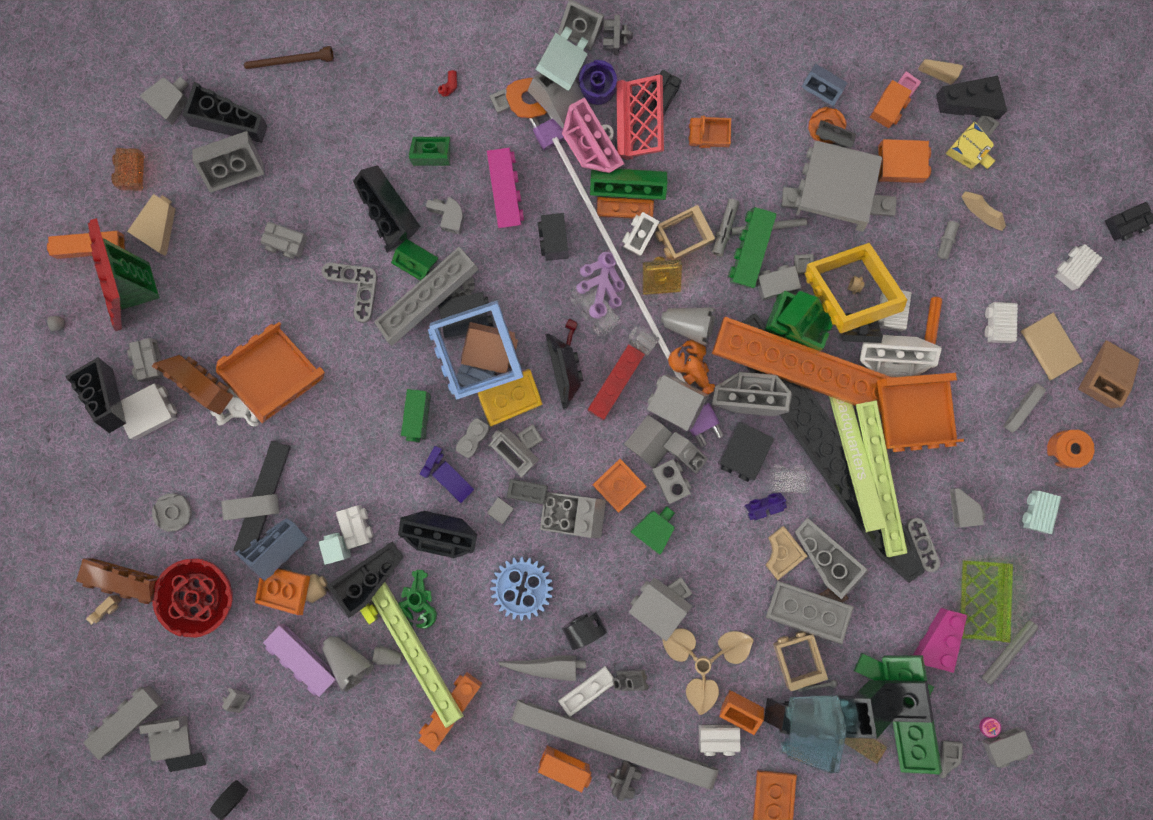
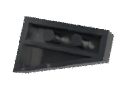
[936,75,1007,120]

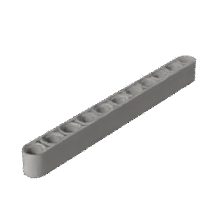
[511,699,719,790]

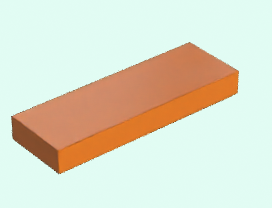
[597,197,654,219]

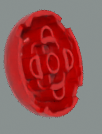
[152,559,233,638]

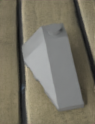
[795,518,869,599]

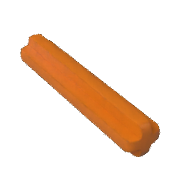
[925,297,942,345]

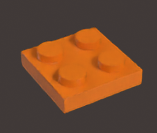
[592,459,647,513]

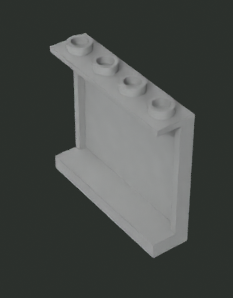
[794,140,882,232]

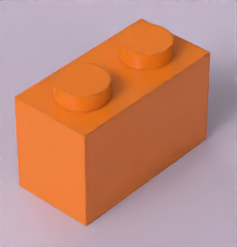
[869,80,912,128]

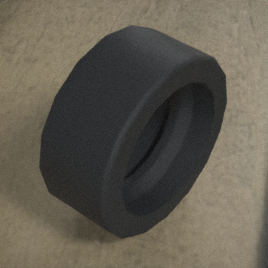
[210,780,248,820]

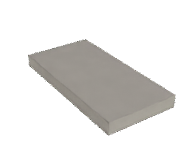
[766,581,854,645]

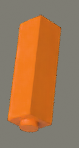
[47,231,125,259]

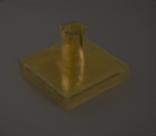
[642,257,682,295]

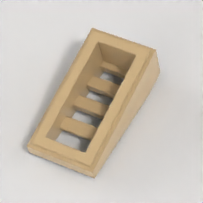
[918,59,963,85]

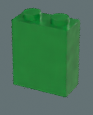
[401,389,431,443]

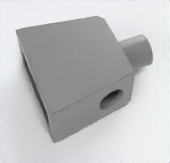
[140,77,189,125]

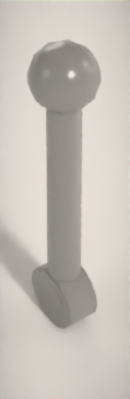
[797,680,838,692]

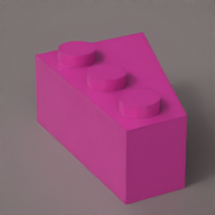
[912,608,967,673]

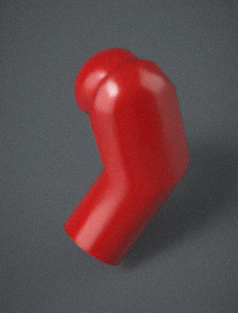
[438,70,457,97]

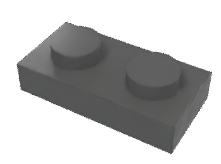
[816,120,856,148]

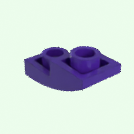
[431,461,474,503]

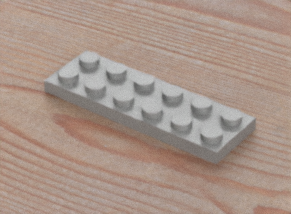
[374,247,479,346]

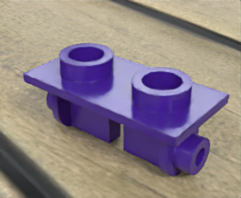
[745,493,787,521]

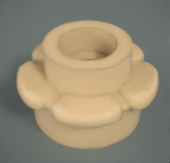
[848,276,865,294]

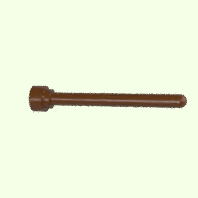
[244,46,334,69]

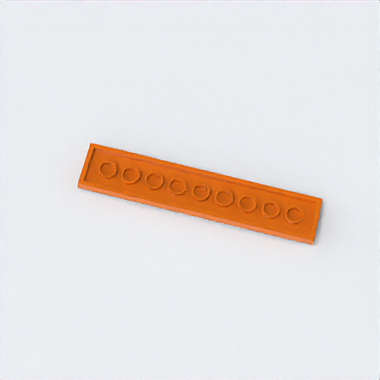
[712,317,893,415]

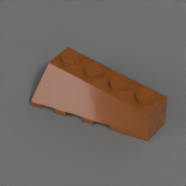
[152,355,234,415]
[76,557,159,604]

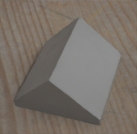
[558,0,604,50]
[624,415,673,468]

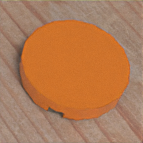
[808,107,846,144]

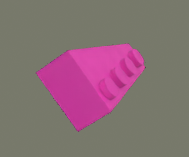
[487,147,524,228]

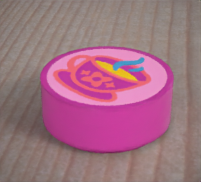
[979,717,1001,738]

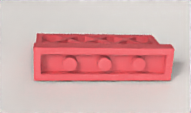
[617,75,664,160]

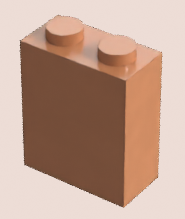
[461,322,518,373]

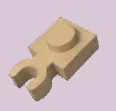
[87,595,121,625]

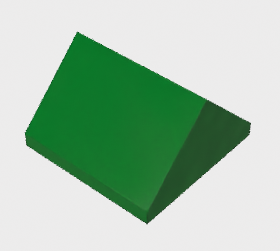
[409,137,450,166]

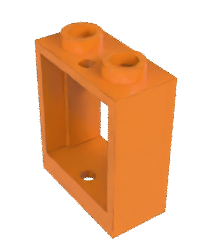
[538,745,592,793]

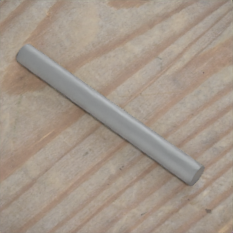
[731,218,807,235]

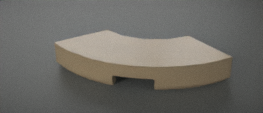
[962,191,1006,231]

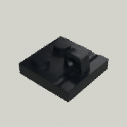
[840,313,883,343]

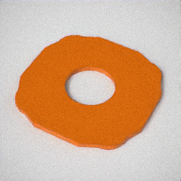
[506,78,548,118]

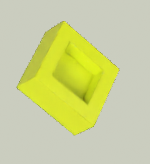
[360,603,379,624]

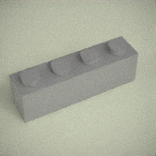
[83,685,165,760]

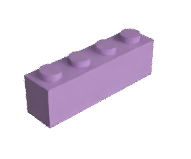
[263,623,336,697]

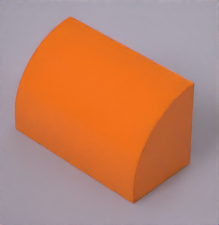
[719,690,764,735]

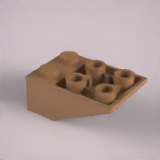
[1078,340,1140,409]

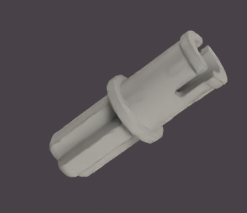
[937,221,960,260]

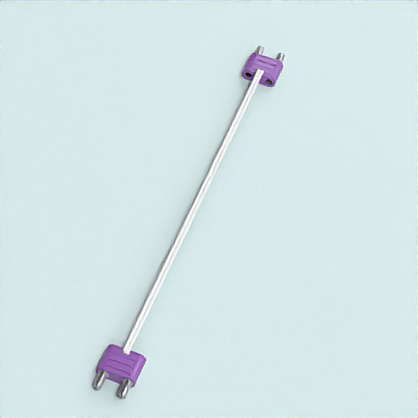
[529,113,724,447]

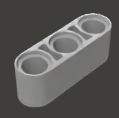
[221,494,280,521]

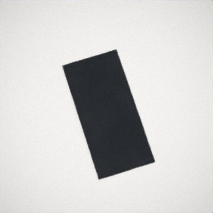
[165,753,206,772]

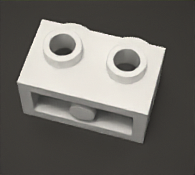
[622,212,660,256]

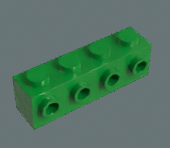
[590,169,668,200]
[728,207,777,288]

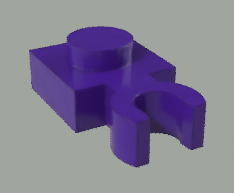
[419,446,444,478]

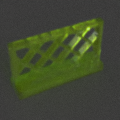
[960,560,1013,643]

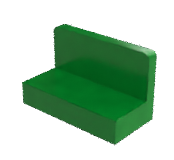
[391,239,438,281]
[778,291,823,338]

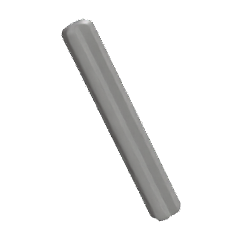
[982,621,1038,685]

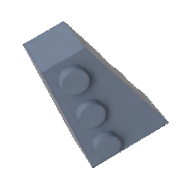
[235,518,308,581]

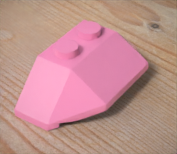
[562,97,624,173]

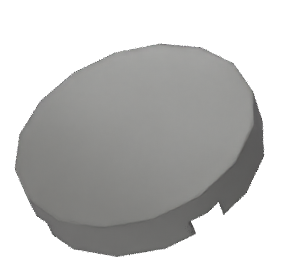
[152,493,192,532]

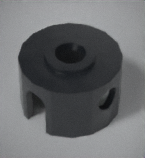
[562,610,607,650]

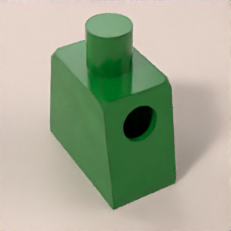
[630,506,675,555]

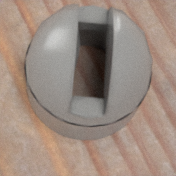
[47,316,65,332]

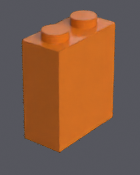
[878,139,931,183]

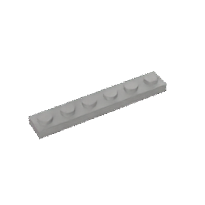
[781,187,897,217]

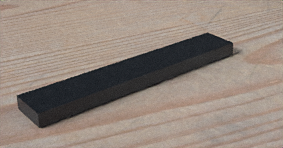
[233,441,291,552]

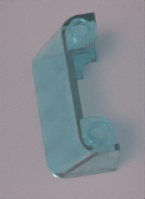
[781,695,846,773]

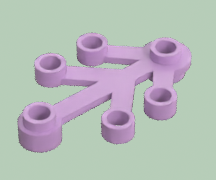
[576,252,625,319]

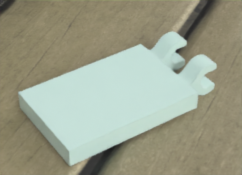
[535,26,588,91]

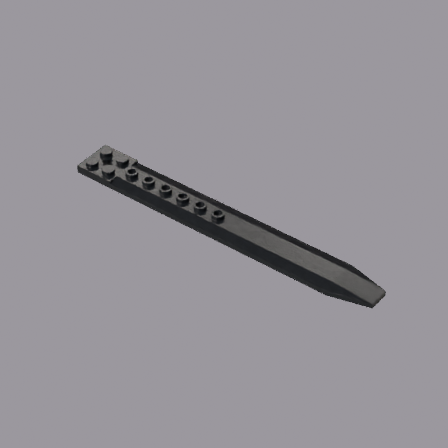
[741,312,925,583]

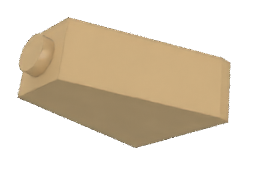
[127,194,175,256]

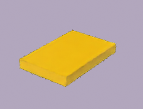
[477,369,543,427]

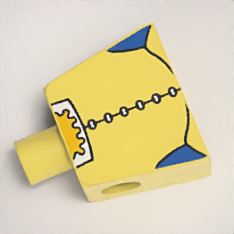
[946,122,995,169]

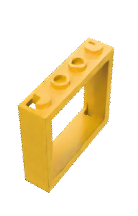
[805,243,907,333]

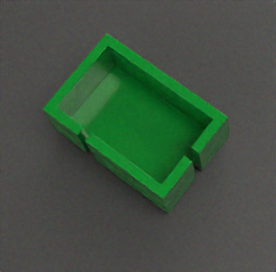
[764,291,833,351]

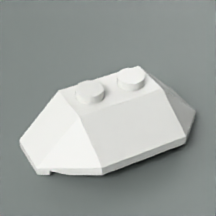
[860,335,942,377]

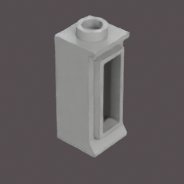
[488,428,539,478]

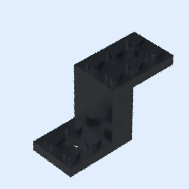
[813,680,934,739]

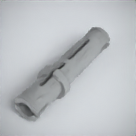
[712,199,740,256]

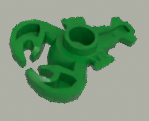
[398,569,437,629]

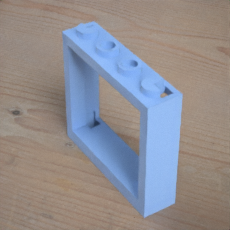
[428,300,523,400]

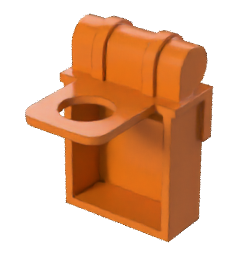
[688,115,731,148]

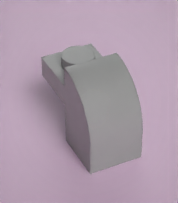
[426,197,464,235]

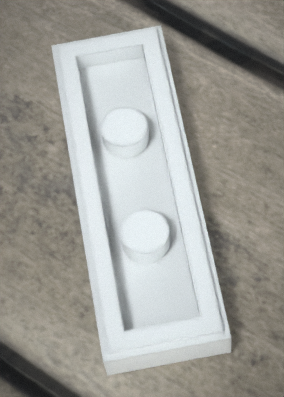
[558,666,614,717]

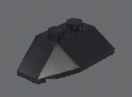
[545,333,584,410]
[398,511,477,558]

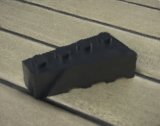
[65,357,126,433]

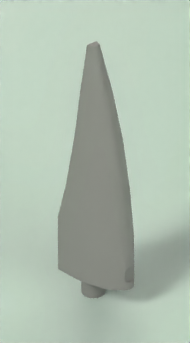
[498,655,586,681]

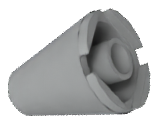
[661,307,716,346]
[322,636,374,692]

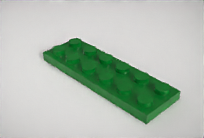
[882,655,942,774]

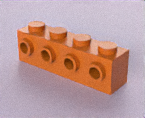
[418,672,482,752]

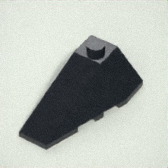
[326,542,403,618]

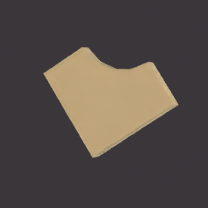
[765,526,808,580]

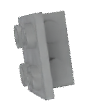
[139,716,191,761]

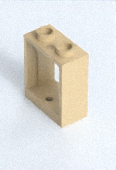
[655,205,715,262]
[773,631,828,691]

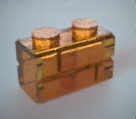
[111,148,144,191]

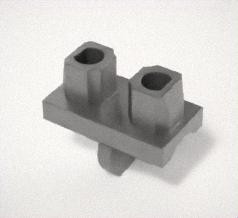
[603,15,633,55]
[612,669,649,691]
[607,760,642,802]

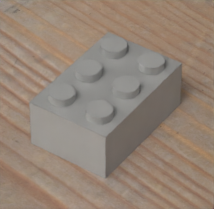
[192,131,264,193]

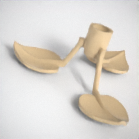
[662,628,754,715]

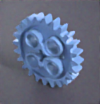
[490,556,553,621]

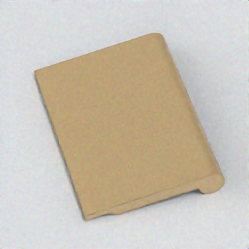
[1020,312,1083,381]

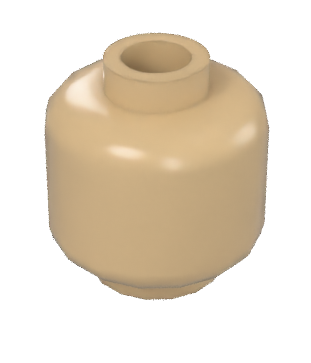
[305,574,328,603]

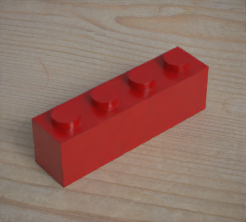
[587,344,645,421]

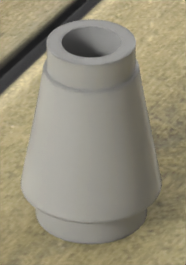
[372,645,402,665]

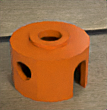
[1047,430,1095,468]

